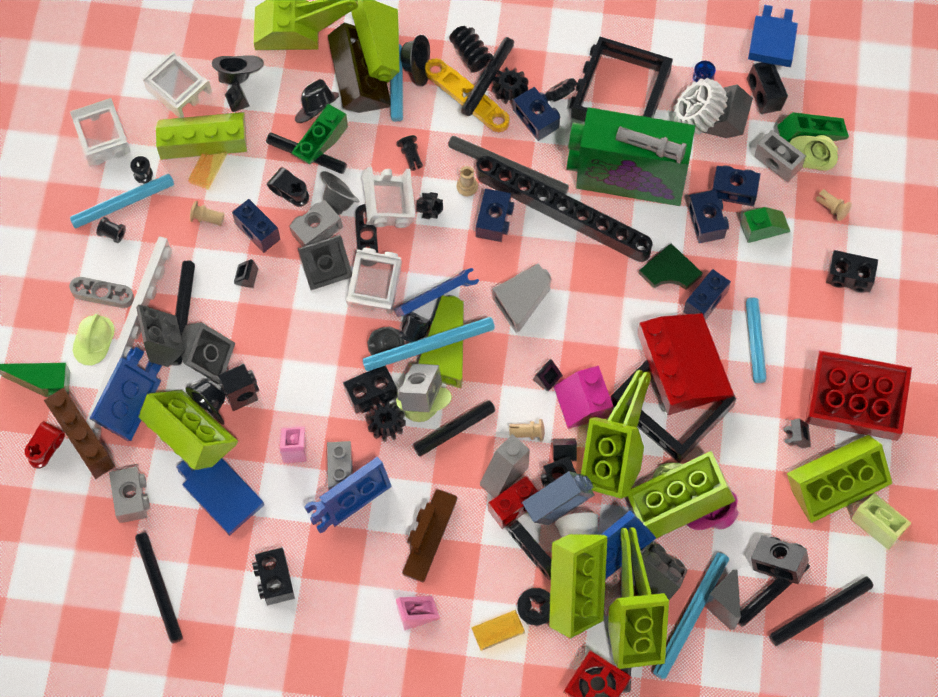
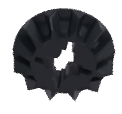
[545,78,577,102]
[517,588,550,627]

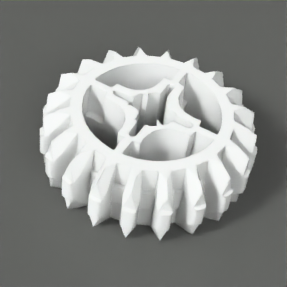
[672,78,728,135]

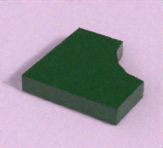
[639,243,703,290]

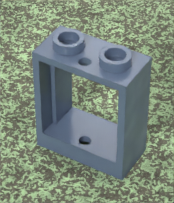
[522,471,595,525]

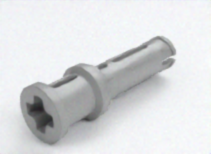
[616,126,687,164]

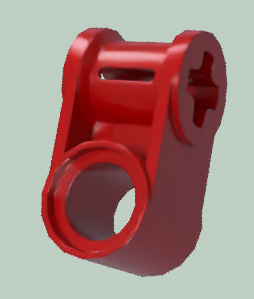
[24,421,65,469]

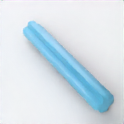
[391,44,403,122]
[746,298,767,383]

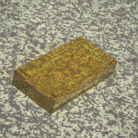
[188,151,228,190]
[471,610,525,652]

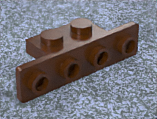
[402,489,458,583]

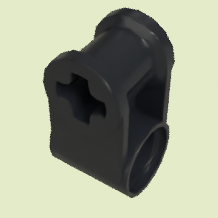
[267,167,309,207]
[398,312,431,343]

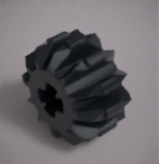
[492,67,529,104]
[366,401,406,442]

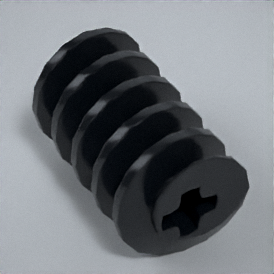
[449,25,493,73]

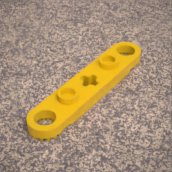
[425,58,510,132]

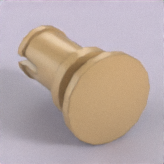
[456,166,478,197]
[816,189,852,221]
[189,201,225,226]
[509,419,545,442]

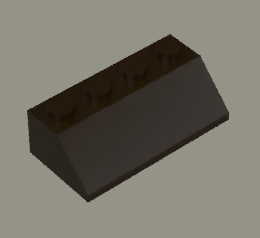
[328,22,391,113]

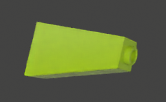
[351,0,400,82]
[418,295,464,388]

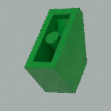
[741,207,790,243]

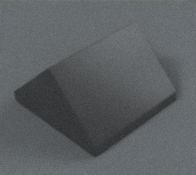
[298,235,352,290]
[705,570,741,630]

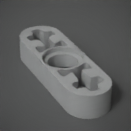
[69,276,135,308]

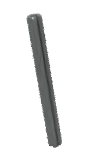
[448,136,569,194]

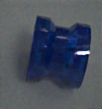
[693,60,716,82]

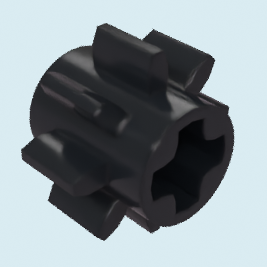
[417,192,443,219]

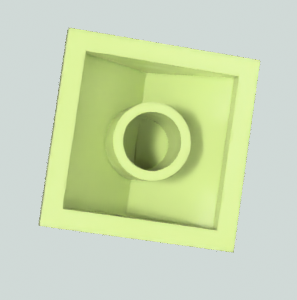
[851,493,912,550]

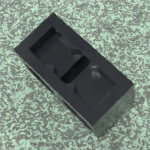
[747,62,788,114]
[826,250,879,293]
[343,365,397,414]
[252,547,295,606]

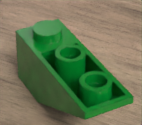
[291,104,348,165]

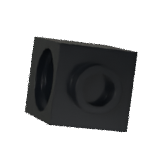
[540,457,576,487]

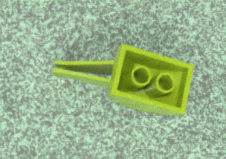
[253,0,358,50]
[581,370,651,499]
[608,527,669,669]

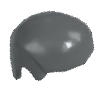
[367,326,405,355]

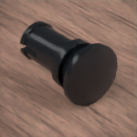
[396,135,423,171]

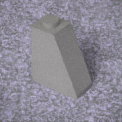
[492,263,552,333]
[480,434,530,498]

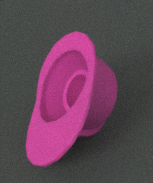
[687,491,739,530]

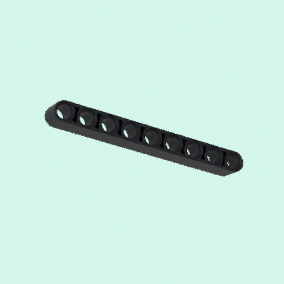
[476,156,653,262]

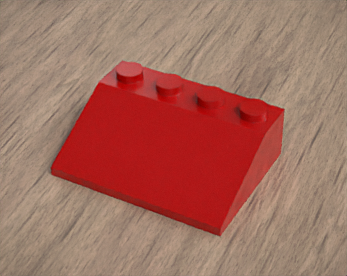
[637,313,734,415]
[805,350,912,441]

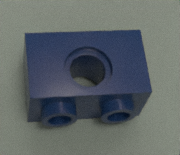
[513,86,561,141]
[712,165,761,207]
[476,188,514,242]
[688,190,729,243]
[232,199,281,253]
[683,269,731,320]

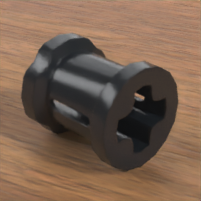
[130,156,153,184]
[96,217,126,244]

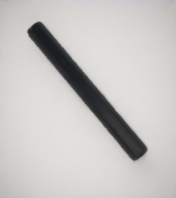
[461,37,515,116]
[171,260,195,366]
[135,532,183,643]
[769,576,874,646]

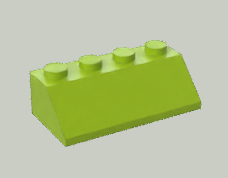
[156,112,247,160]
[139,390,238,470]
[787,435,893,523]
[628,451,736,539]
[549,534,607,639]

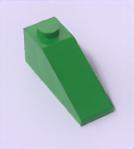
[777,112,849,142]
[0,363,70,397]

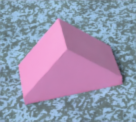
[280,427,307,463]
[396,596,440,631]

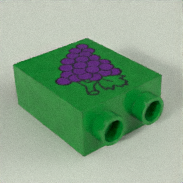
[566,107,696,206]

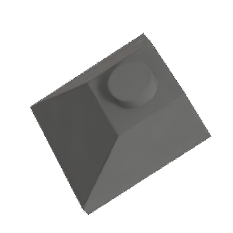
[181,322,236,384]

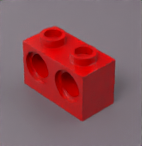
[488,476,538,529]

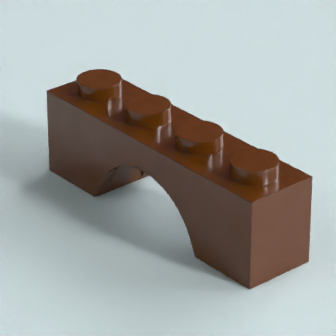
[44,388,116,479]

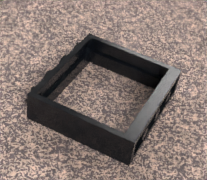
[569,36,673,122]
[611,360,737,463]

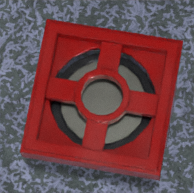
[563,650,632,697]

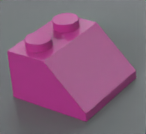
[554,365,613,429]

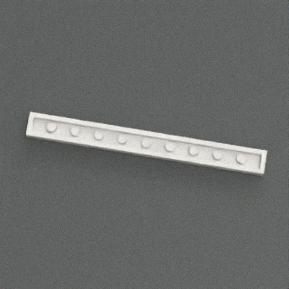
[86,236,172,440]

